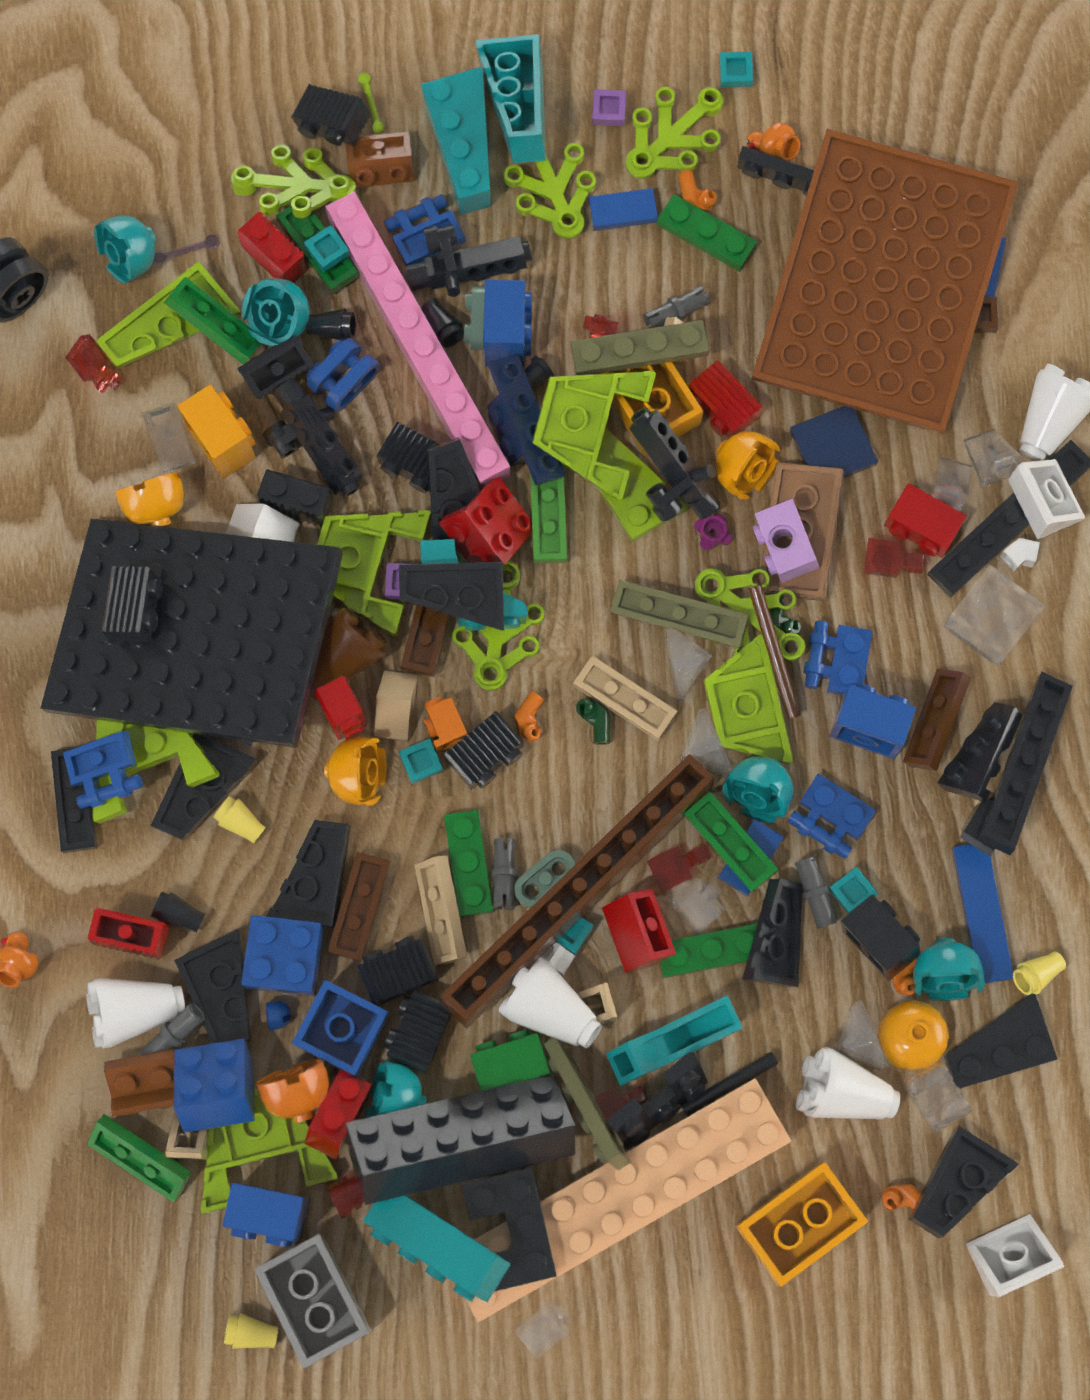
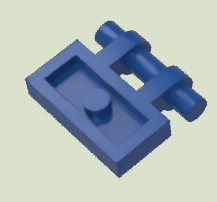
[383,194,466,266]
[803,620,872,695]
[63,731,143,809]
[787,773,876,859]

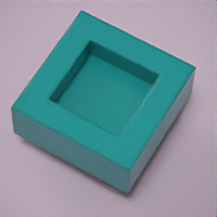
[719,51,753,88]
[304,225,350,273]
[398,738,444,785]
[829,867,878,914]
[556,917,594,957]

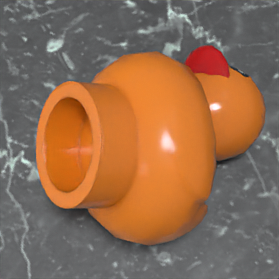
[746,122,800,161]
[0,931,39,988]

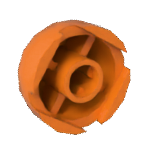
[256,1058,330,1123]

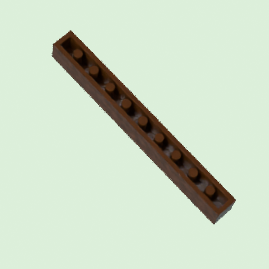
[441,754,714,1029]

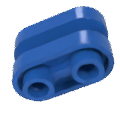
[306,338,381,412]

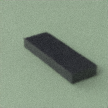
[51,748,97,853]

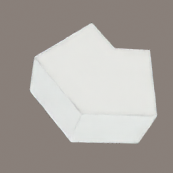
[1000,538,1040,572]
[541,942,575,976]

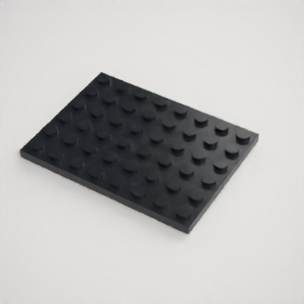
[40,519,343,748]

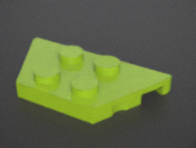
[703,634,793,764]

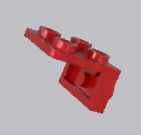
[439,477,533,566]

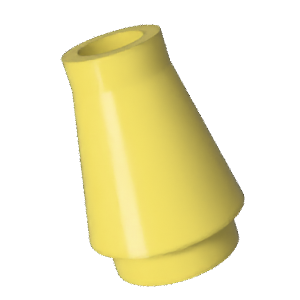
[213,796,266,844]
[1013,951,1066,995]
[224,1312,278,1349]

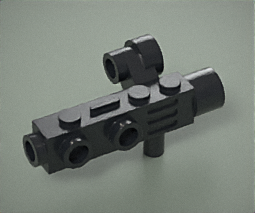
[406,225,532,297]
[262,379,363,497]
[629,407,721,521]

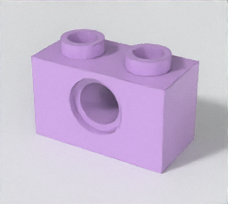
[752,498,820,583]

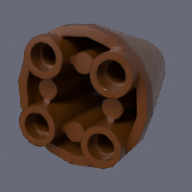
[310,606,387,700]

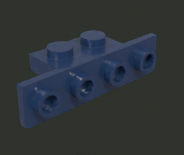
[487,354,565,486]

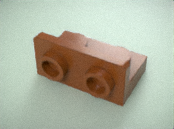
[345,131,415,188]
[104,1049,175,1116]

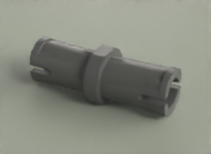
[643,285,709,329]
[491,838,517,910]
[795,856,837,929]
[140,1004,206,1055]

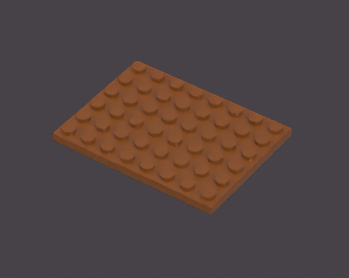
[751,129,1018,434]

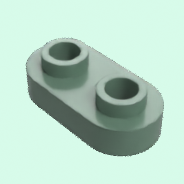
[464,286,485,350]
[515,850,575,908]

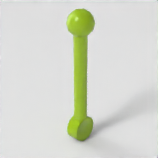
[358,73,385,134]

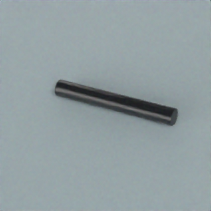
[680,1052,778,1117]

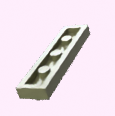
[571,320,709,375]
[610,580,750,649]
[544,1038,630,1171]

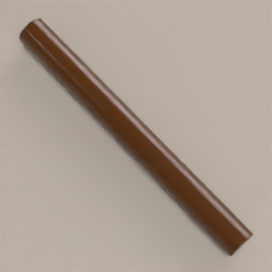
[748,585,801,719]

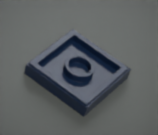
[789,406,878,478]

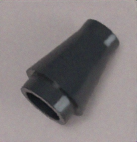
[421,298,464,348]
[306,309,356,340]
[150,891,205,933]

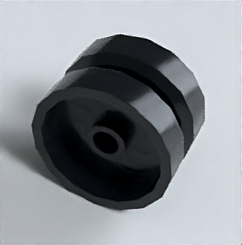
[0,237,49,323]

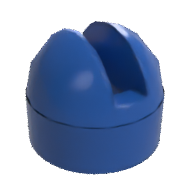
[265,1001,291,1031]

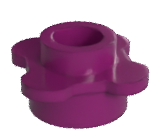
[694,514,732,550]

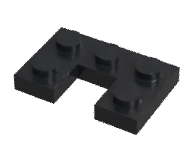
[607,1052,708,1150]
[461,1168,557,1292]

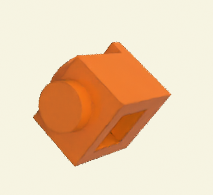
[423,697,467,754]

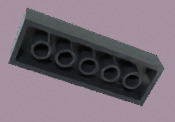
[346,1074,575,1205]

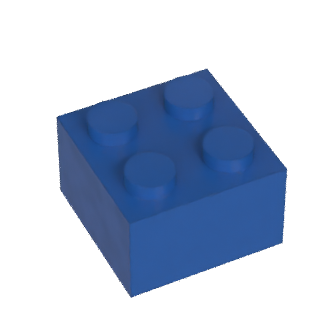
[483,280,532,367]
[829,683,916,759]
[241,915,325,997]
[292,980,390,1078]
[174,1038,255,1133]
[222,1183,310,1247]

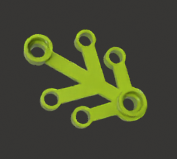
[626,87,723,179]
[504,143,596,239]
[231,145,356,218]
[452,561,545,691]
[695,568,805,661]

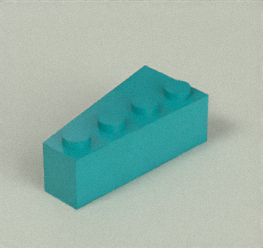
[363,1195,511,1302]

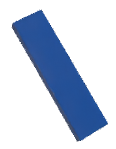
[952,844,1013,984]

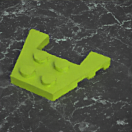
[532,371,656,500]
[317,510,431,637]
[93,720,220,824]
[201,1088,339,1214]

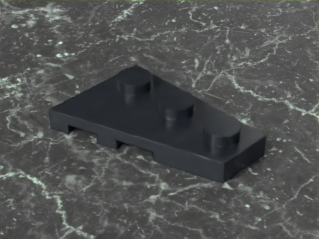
[428,437,480,548]
[399,562,504,631]
[937,702,1023,802]
[151,734,258,841]
[266,820,351,928]
[742,878,802,987]
[174,930,251,1044]
[944,993,1058,1090]
[908,1126,1019,1239]

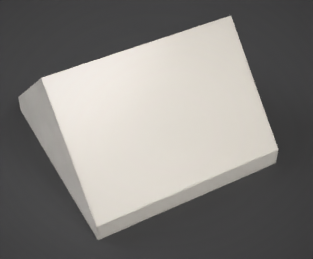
[1008,459,1085,540]
[226,504,300,542]
[966,1214,1064,1297]

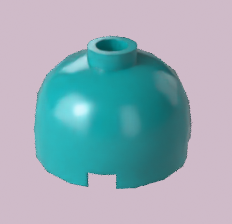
[94,215,156,283]
[242,278,310,346]
[722,757,794,823]
[913,938,985,1001]
[365,1061,427,1118]

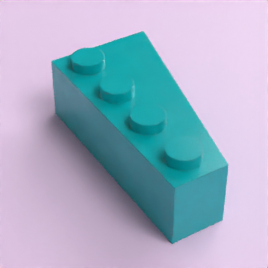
[475,34,546,163]
[421,66,491,215]

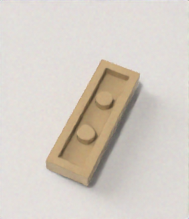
[573,656,677,741]
[415,856,467,966]

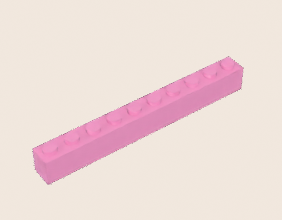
[325,192,511,491]

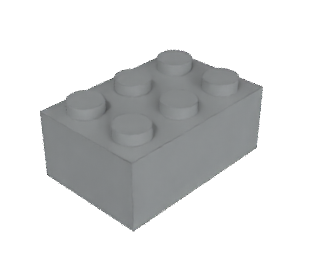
[254,1234,372,1369]

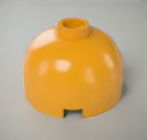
[715,431,780,500]
[115,472,185,527]
[324,737,387,806]
[877,1000,949,1071]

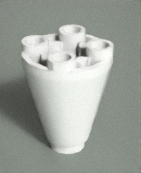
[1019,364,1090,461]
[499,957,602,1048]
[86,978,185,1049]
[796,1047,900,1119]

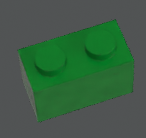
[470,1029,550,1091]

